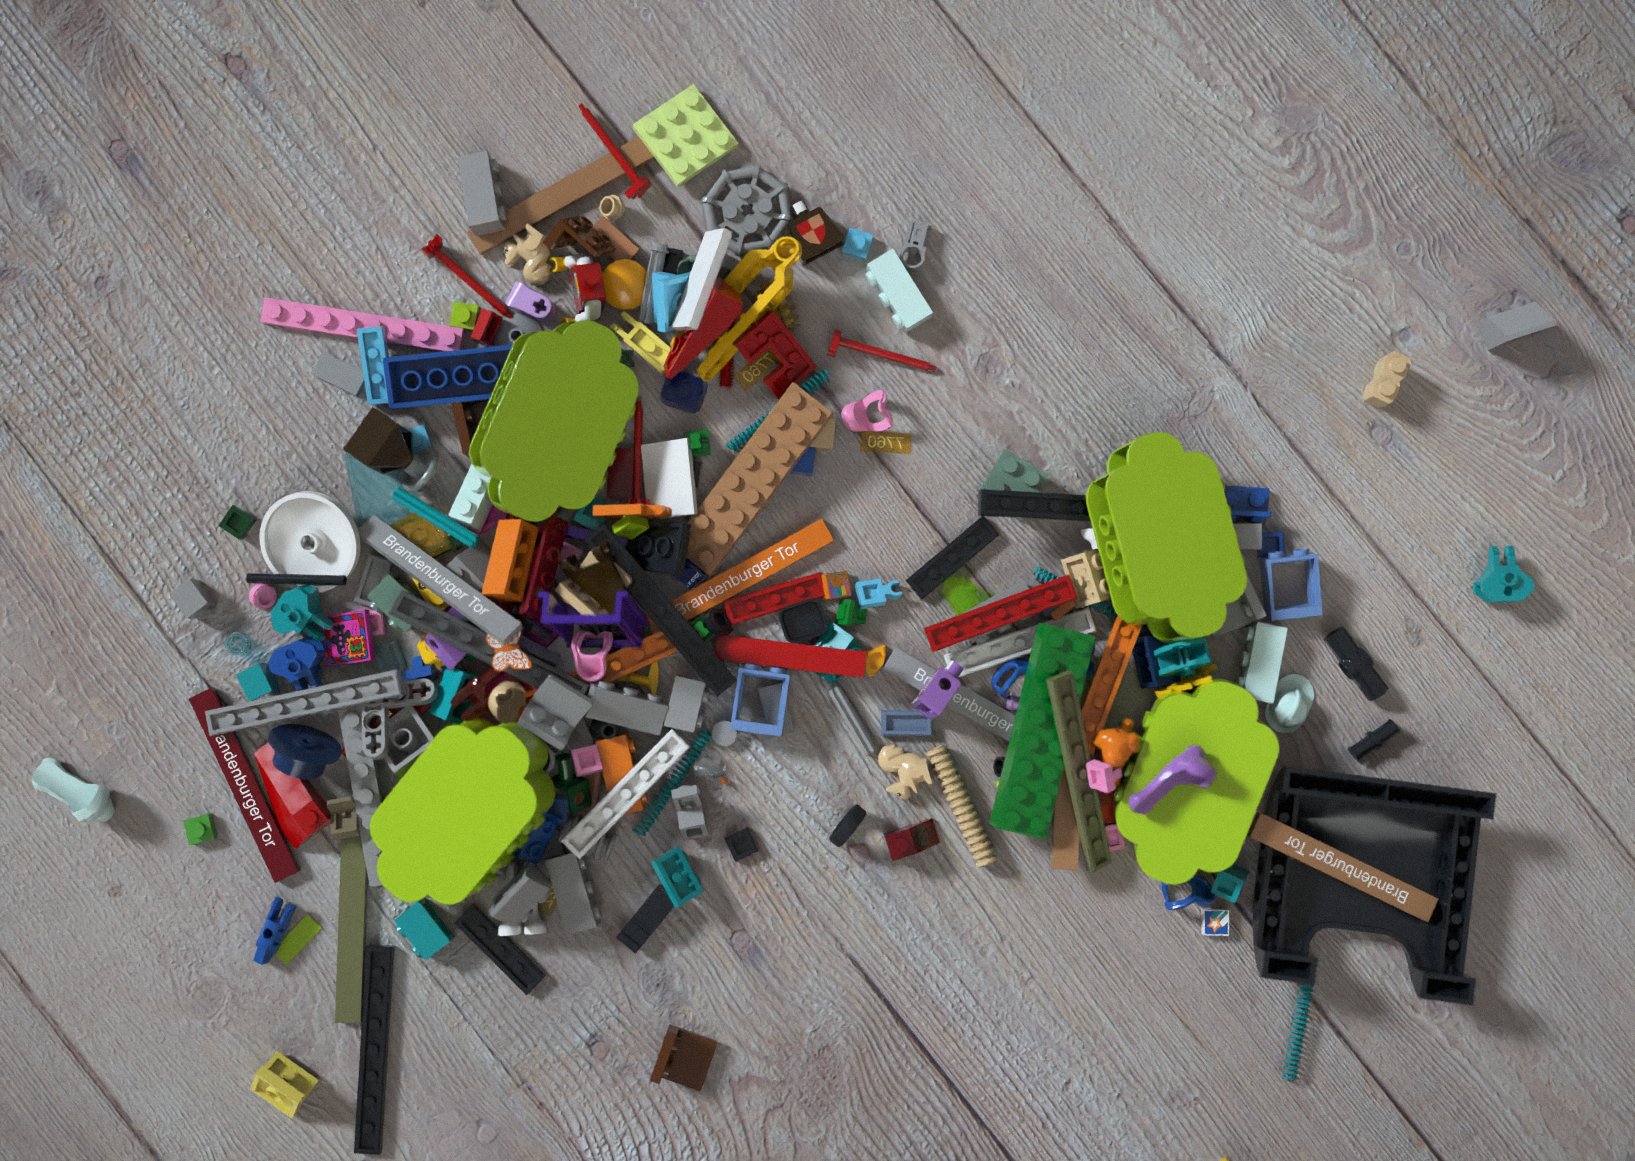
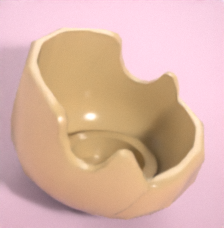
[488,681,527,723]

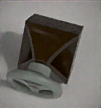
[343,407,439,492]

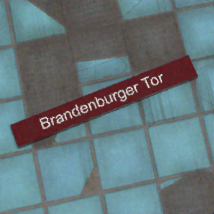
[189,687,301,883]

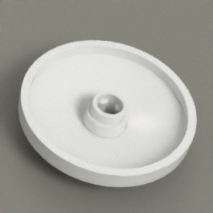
[260,491,361,592]

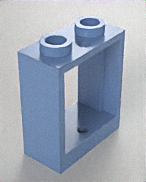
[1260,548,1323,621]
[730,664,791,737]

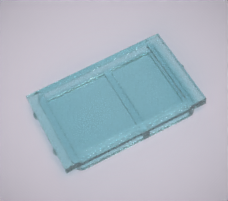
[345,452,410,527]

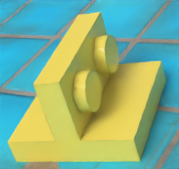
[250,1051,319,1119]

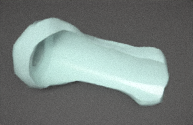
[32,758,115,822]

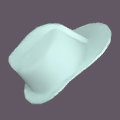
[1265,674,1314,733]

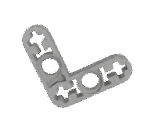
[362,679,439,760]

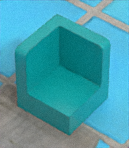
[574,497,609,531]
[236,663,280,701]
[1211,864,1250,903]

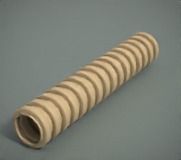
[926,744,998,868]

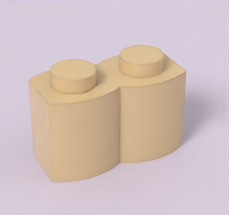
[1363,351,1411,409]

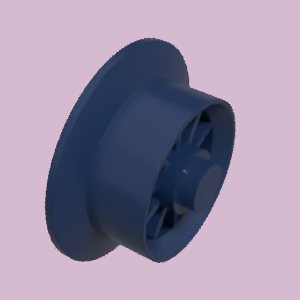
[268,724,342,779]

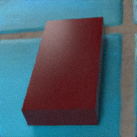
[607,448,634,499]

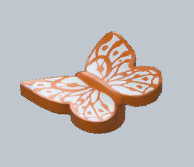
[486,620,532,672]

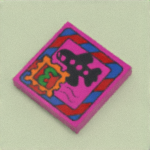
[322,610,376,667]

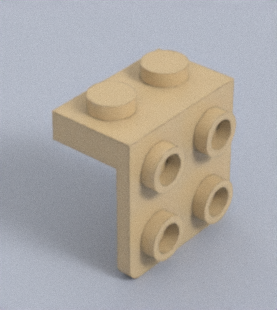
[555,550,632,615]

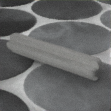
[829,686,876,755]

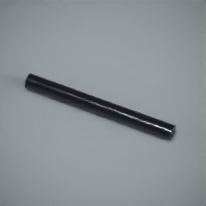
[246,573,347,585]

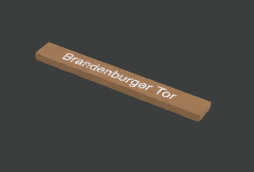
[1247,812,1438,922]

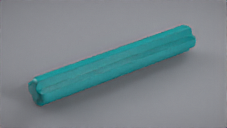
[392,487,480,548]

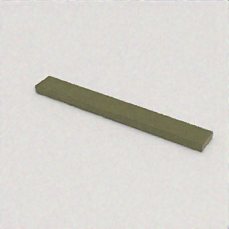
[1047,671,1112,873]
[335,830,368,1023]

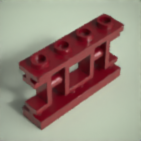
[486,514,568,620]

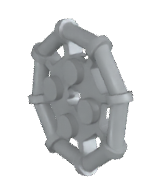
[701,164,794,257]

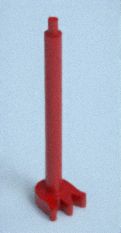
[578,104,651,200]
[421,234,513,319]
[828,330,937,371]
[626,401,650,505]

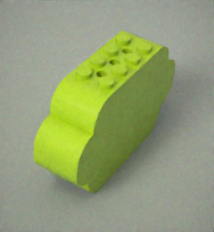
[469,320,639,522]
[1086,432,1247,644]
[1113,677,1279,885]
[370,718,555,905]

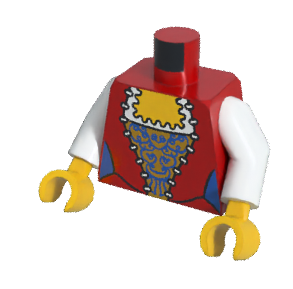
[549,253,606,323]

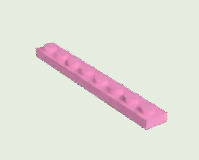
[260,297,465,352]

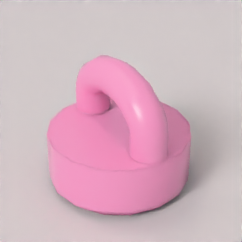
[249,583,277,609]

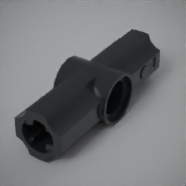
[1323,627,1389,701]

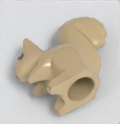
[504,223,551,286]
[878,744,935,800]

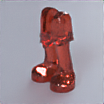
[450,666,530,722]

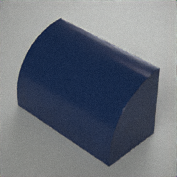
[1132,634,1180,689]

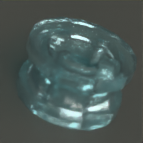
[224,632,251,655]

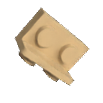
[1061,548,1111,609]

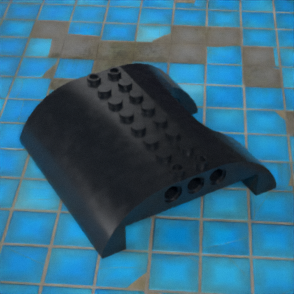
[1253,766,1496,1005]

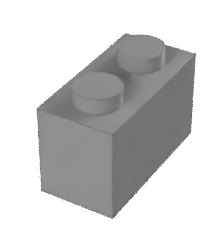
[664,676,710,733]

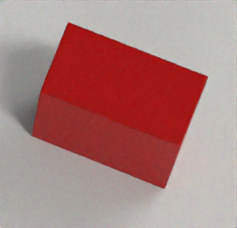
[470,308,503,346]

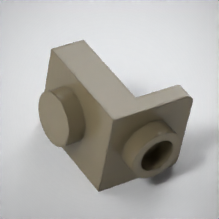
[327,796,359,840]

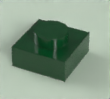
[218,505,257,540]

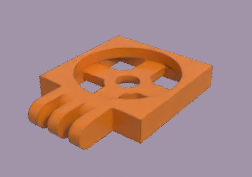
[593,504,672,520]

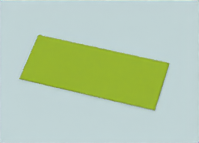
[275,914,322,965]

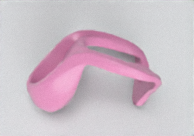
[841,390,893,432]
[571,630,613,682]

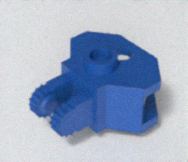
[268,637,327,691]

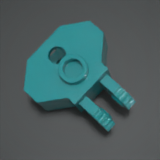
[1472,546,1534,603]
[271,585,334,642]
[1154,638,1212,678]

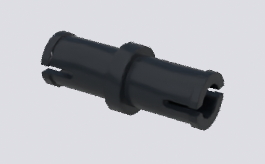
[1348,719,1401,762]

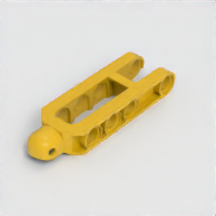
[670,236,802,382]

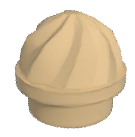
[599,195,626,221]

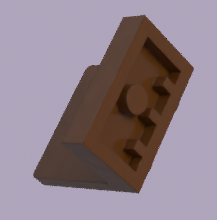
[543,216,616,257]
[451,401,488,457]
[650,1024,717,1091]

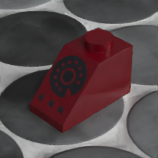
[883,818,940,861]

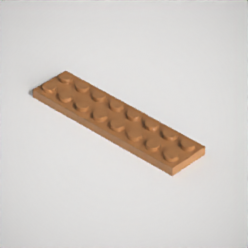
[686,382,834,576]

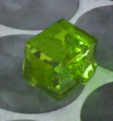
[940,575,979,616]

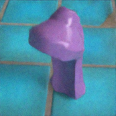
[1129,745,1218,815]

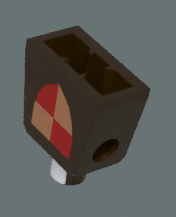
[789,200,845,267]

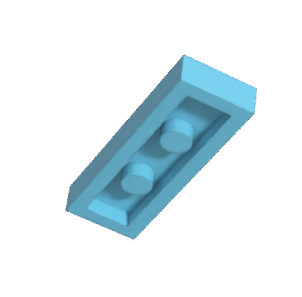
[357,326,389,405]

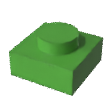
[183,813,217,845]

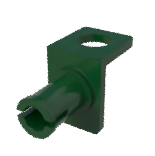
[551,753,592,815]

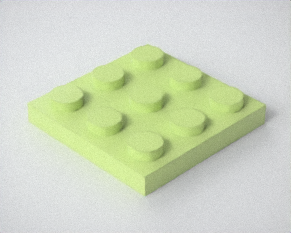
[633,84,738,188]

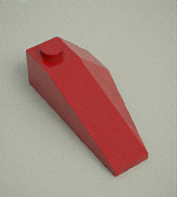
[663,276,743,379]
[254,742,331,849]

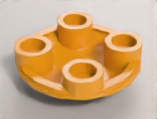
[602,259,647,310]

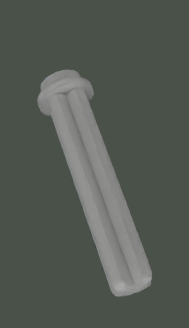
[638,243,669,324]

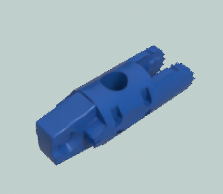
[253,897,296,965]

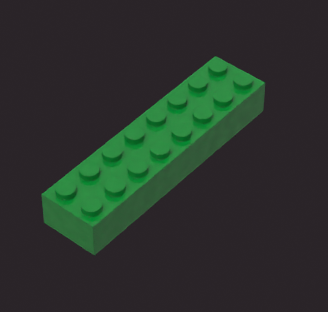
[989,623,1096,840]

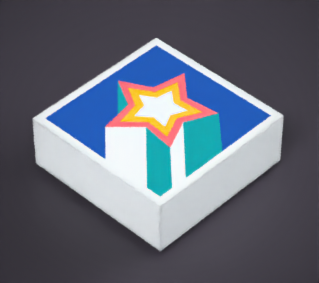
[1201,908,1229,936]

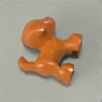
[1093,718,1139,789]

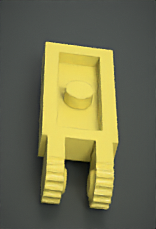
[610,311,671,374]

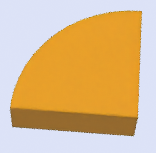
[865,645,886,677]

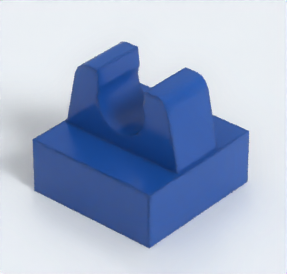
[405,656,439,681]

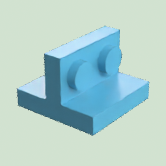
[652,271,691,333]

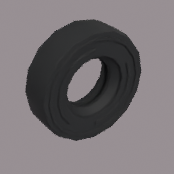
[829,804,867,847]

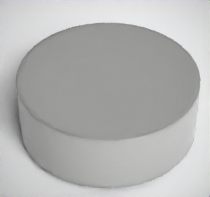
[712,720,737,746]

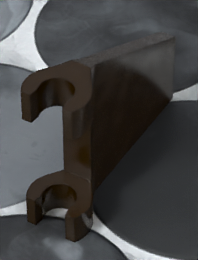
[558,541,627,615]

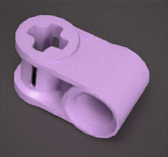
[505,281,556,323]

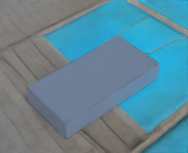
[881,710,932,736]

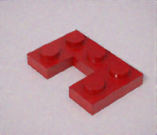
[732,309,817,400]

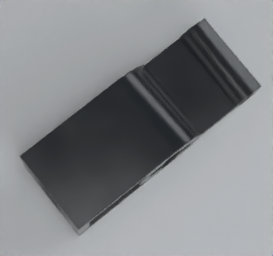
[616,884,674,954]

